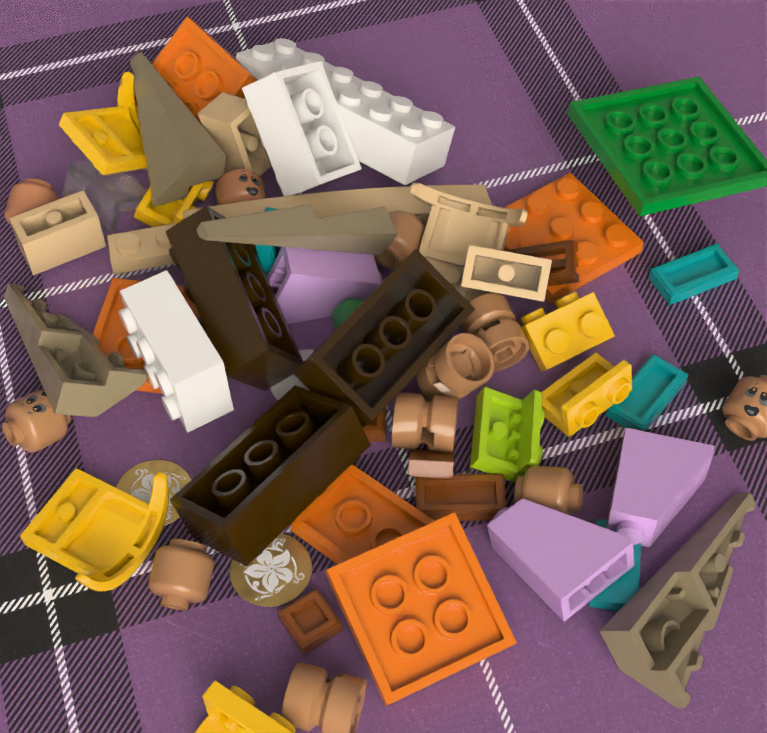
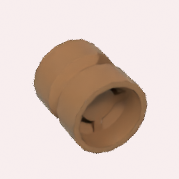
[460,293,529,372]
[417,333,494,402]
[392,392,459,453]
[281,662,367,733]

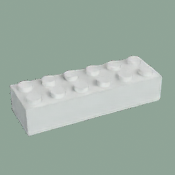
[236,38,455,185]

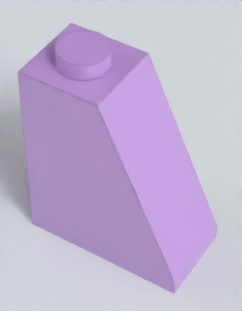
[267,247,382,324]
[606,428,715,547]
[487,498,634,622]

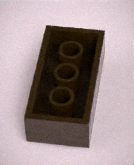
[165,206,304,391]
[293,249,475,428]
[170,385,371,567]

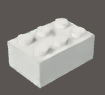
[242,61,362,196]
[118,270,234,433]

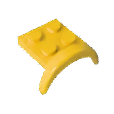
[58,71,147,175]
[20,468,169,591]

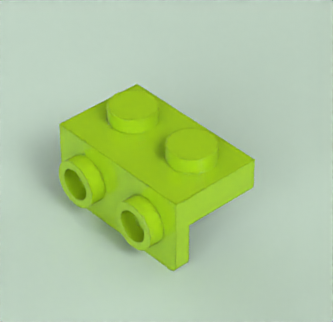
[470,387,545,483]

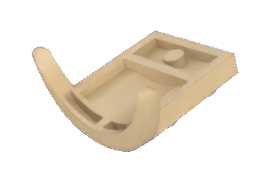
[410,183,528,302]

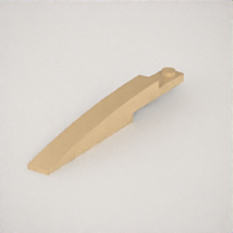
[107,185,492,275]

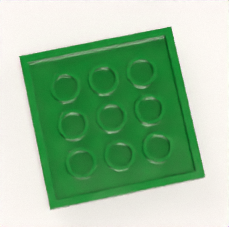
[567,76,767,217]

